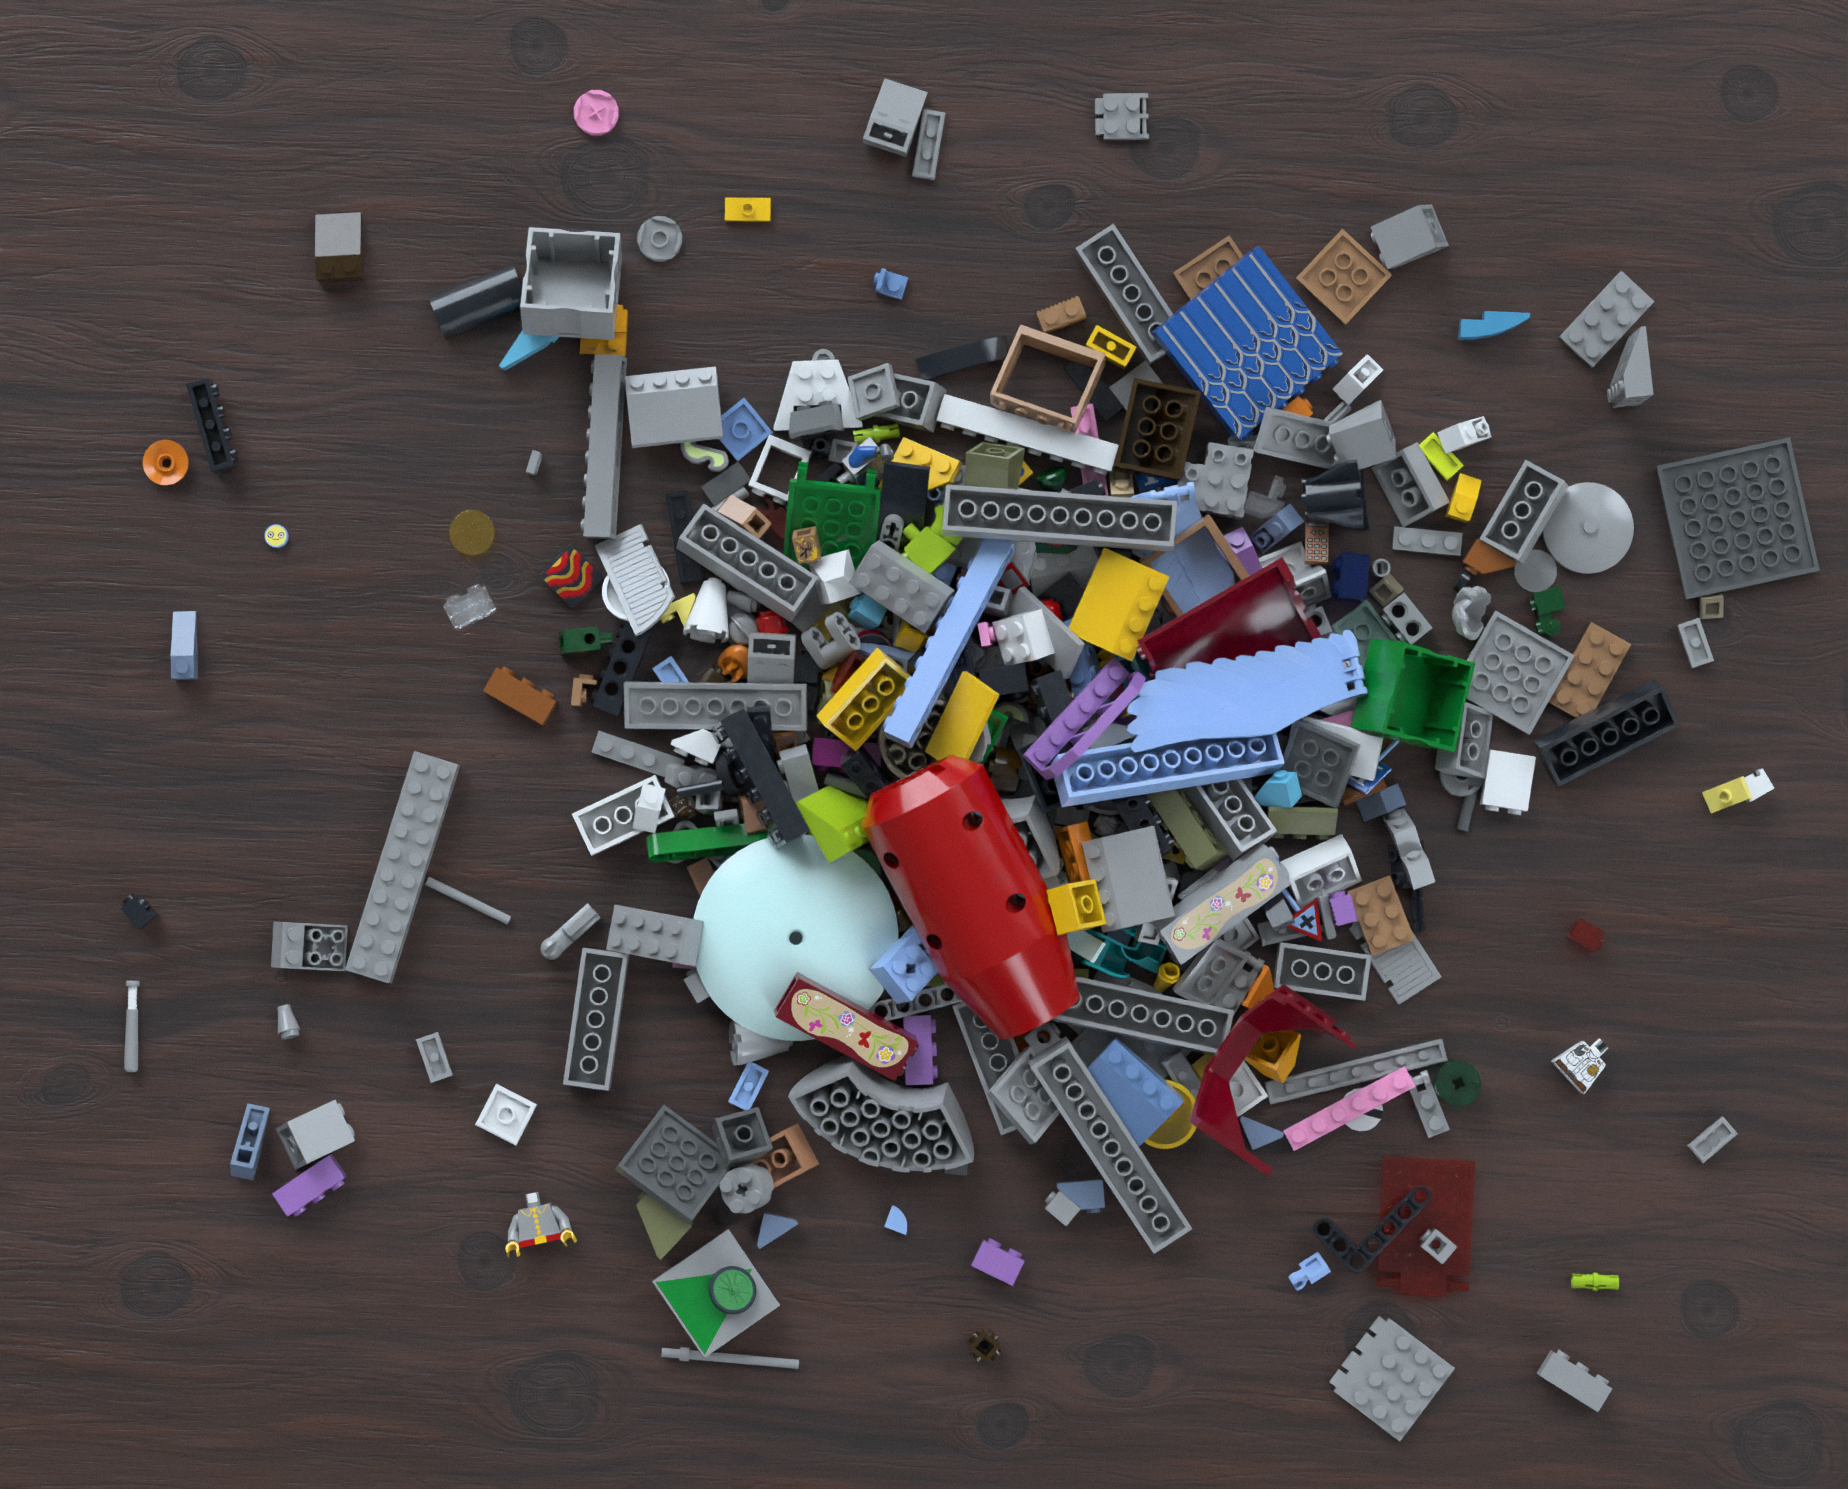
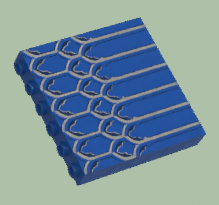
[1150,246,1343,441]

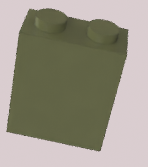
[964,442,1025,490]
[636,1191,694,1260]

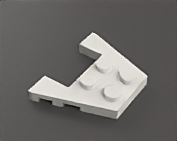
[774,360,863,431]

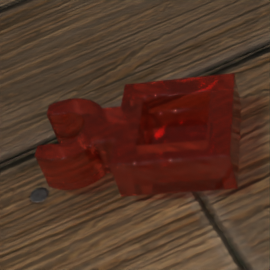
[757,498,787,539]

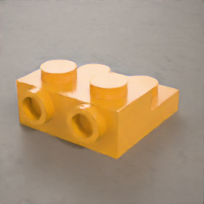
[580,305,628,357]

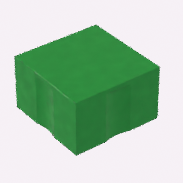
[1350,638,1475,752]

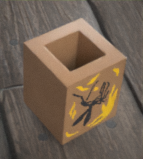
[792,526,822,565]

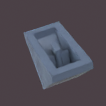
[1356,783,1406,822]
[1239,1115,1284,1150]
[757,1212,799,1249]

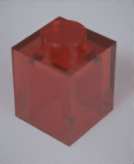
[1567,918,1605,952]

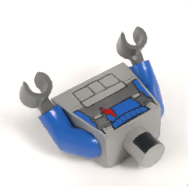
[836,437,894,486]

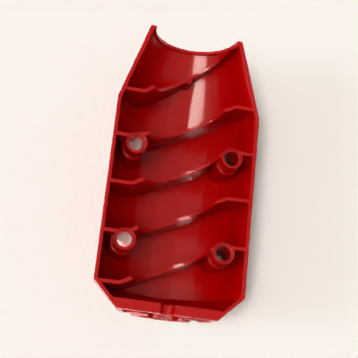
[861,754,1080,1039]

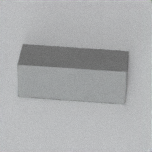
[1293,565,1332,608]

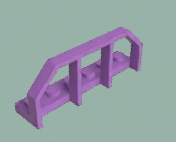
[1022,658,1146,780]

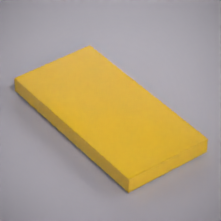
[925,671,1000,761]

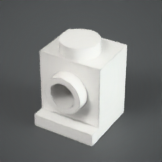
[1744,769,1774,802]

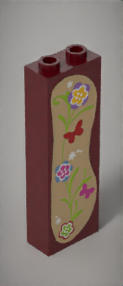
[774,972,918,1081]

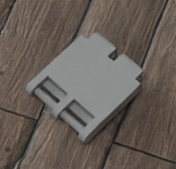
[1095,93,1149,140]

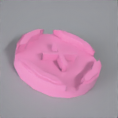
[574,90,619,136]

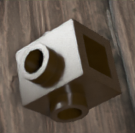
[968,1329,1001,1363]

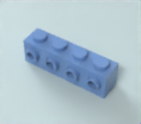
[1063,619,1111,706]

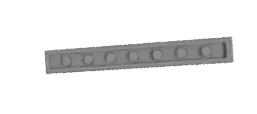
[1264,1039,1448,1105]

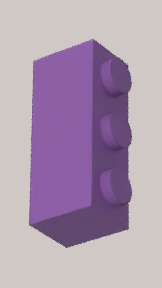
[903,1015,938,1085]
[272,1154,347,1217]

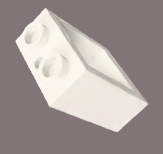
[748,434,812,506]

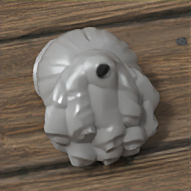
[1452,586,1491,640]

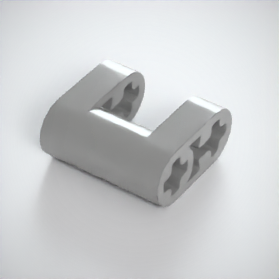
[801,612,861,669]

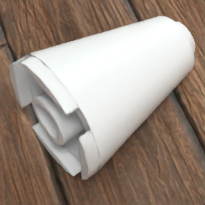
[683,578,729,643]

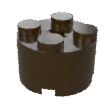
[983,745,1022,795]

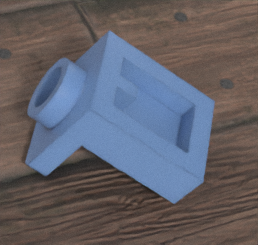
[872,268,908,300]

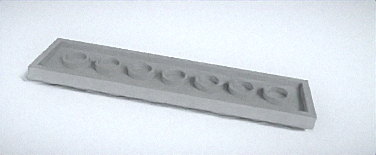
[624,682,807,731]

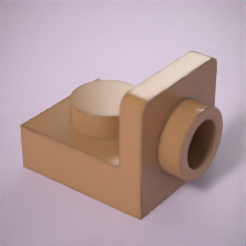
[571,674,598,707]

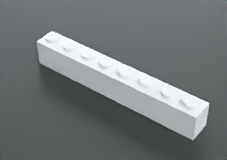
[937,394,1119,475]

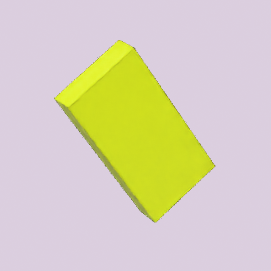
[1419,432,1464,481]

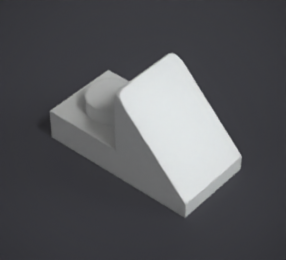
[633,783,666,833]

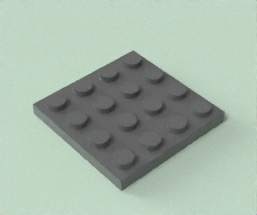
[615,1105,730,1224]

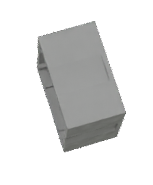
[520,227,622,340]

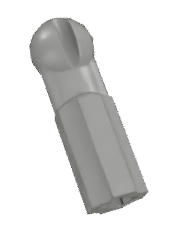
[540,903,601,960]

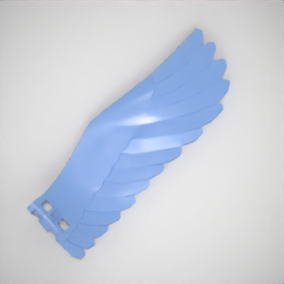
[1131,482,1235,626]
[1127,630,1368,753]

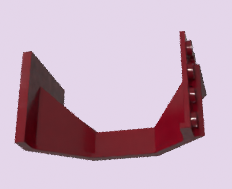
[1189,984,1357,1176]

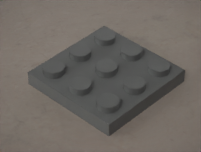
[1279,719,1361,808]

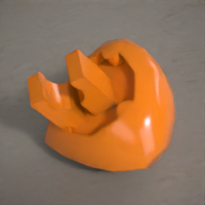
[717,644,748,683]

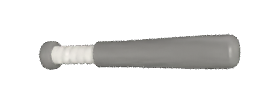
[124,981,140,1072]

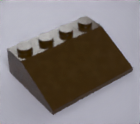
[1114,378,1201,481]

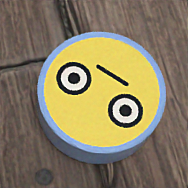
[265,525,289,548]

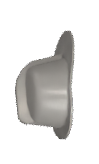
[727,604,758,649]

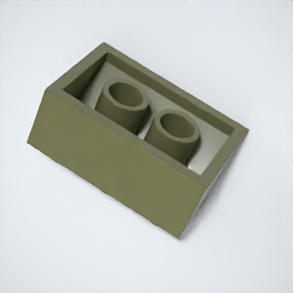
[1265,806,1338,839]

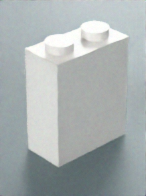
[1480,750,1536,815]

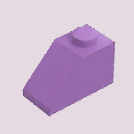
[1224,527,1262,575]

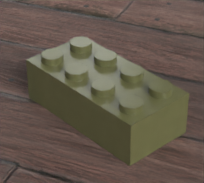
[1146,788,1229,871]

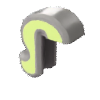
[680,441,729,472]
[994,701,1035,747]

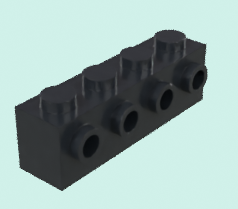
[186,378,239,474]
[1111,794,1174,858]

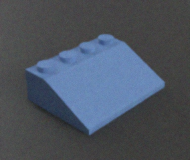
[1087,1036,1184,1146]

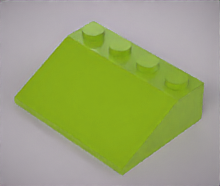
[796,785,869,863]

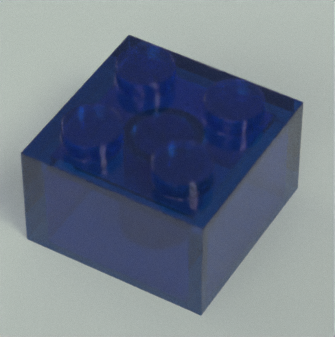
[1331,552,1370,603]

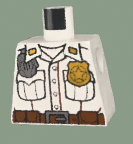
[1551,1039,1608,1094]

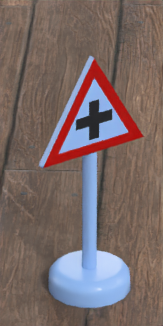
[1277,858,1322,942]

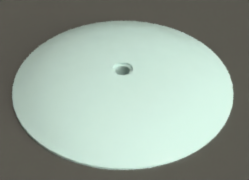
[694,835,898,1041]

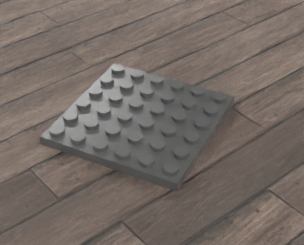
[1655,437,1820,600]

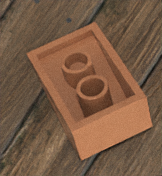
[738,1124,819,1188]

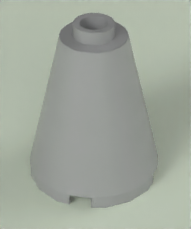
[729,1020,793,1065]

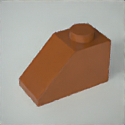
[1461,539,1517,576]

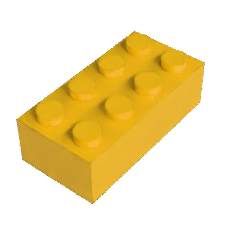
[816,647,911,751]

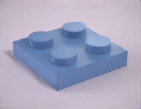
[719,398,773,462]

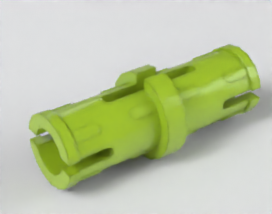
[853,423,900,444]
[1571,1273,1619,1291]

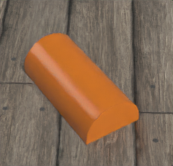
[1055,821,1092,884]

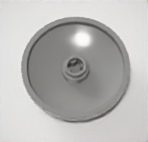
[1542,482,1634,574]

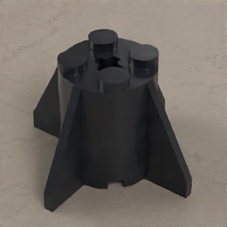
[1301,459,1370,531]

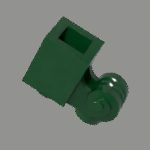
[1528,586,1566,636]

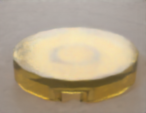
[449,510,495,556]

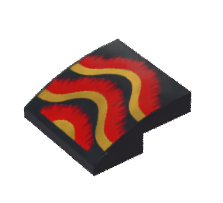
[538,543,604,609]

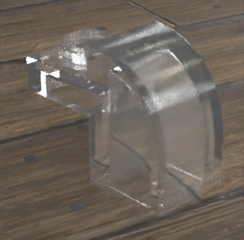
[1243,475,1286,520]

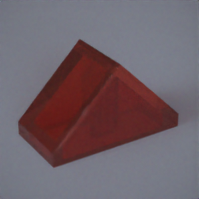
[830,651,867,693]

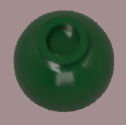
[1036,466,1067,493]

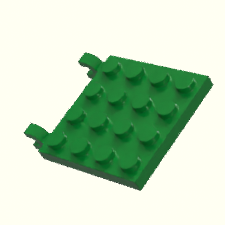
[783,462,881,571]

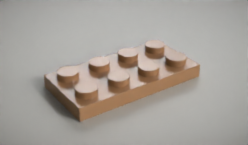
[1548,622,1631,718]

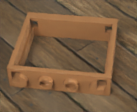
[990,324,1106,433]
[1139,514,1250,617]

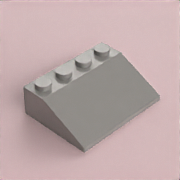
[1607,326,1653,408]
[625,366,723,448]
[1082,826,1175,933]

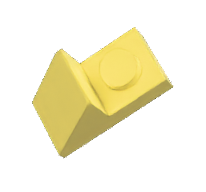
[660,593,696,626]

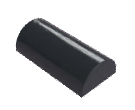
[429,264,522,339]

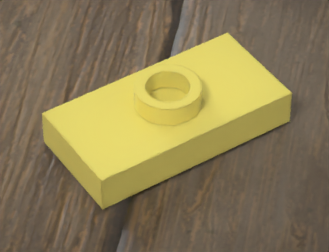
[1702,776,1752,813]

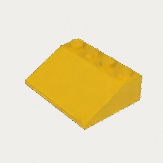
[1068,548,1169,661]

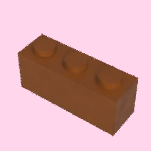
[483,666,558,726]

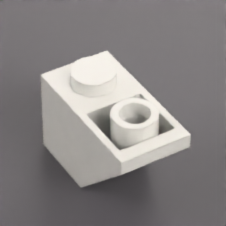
[1437,416,1492,454]

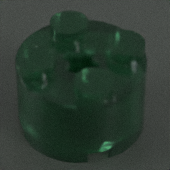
[1433,1060,1482,1106]

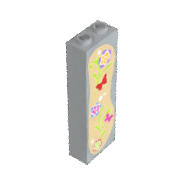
[1151,842,1291,965]

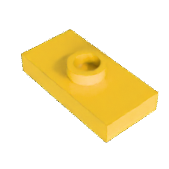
[725,198,771,222]

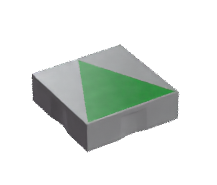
[651,1229,780,1358]

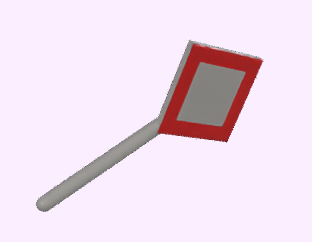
[955,561,1030,595]

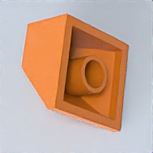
[1240,965,1275,1009]

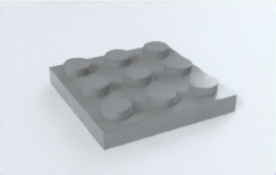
[987,1046,1060,1144]

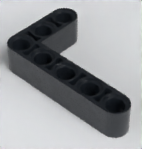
[1313,1185,1433,1272]

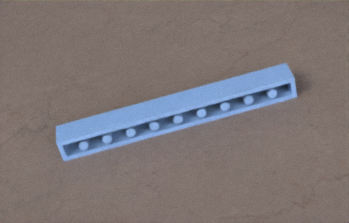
[883,538,1016,749]

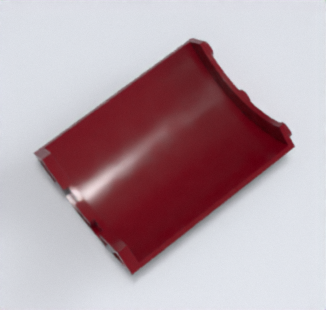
[1136,557,1322,680]

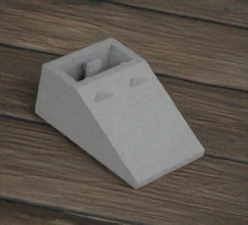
[863,79,928,157]
[747,632,797,684]
[271,921,348,971]

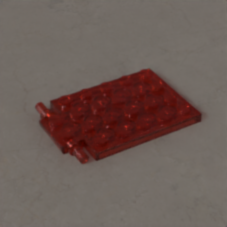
[1376,1156,1475,1297]

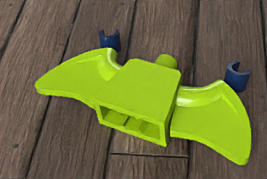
[901,488,963,575]

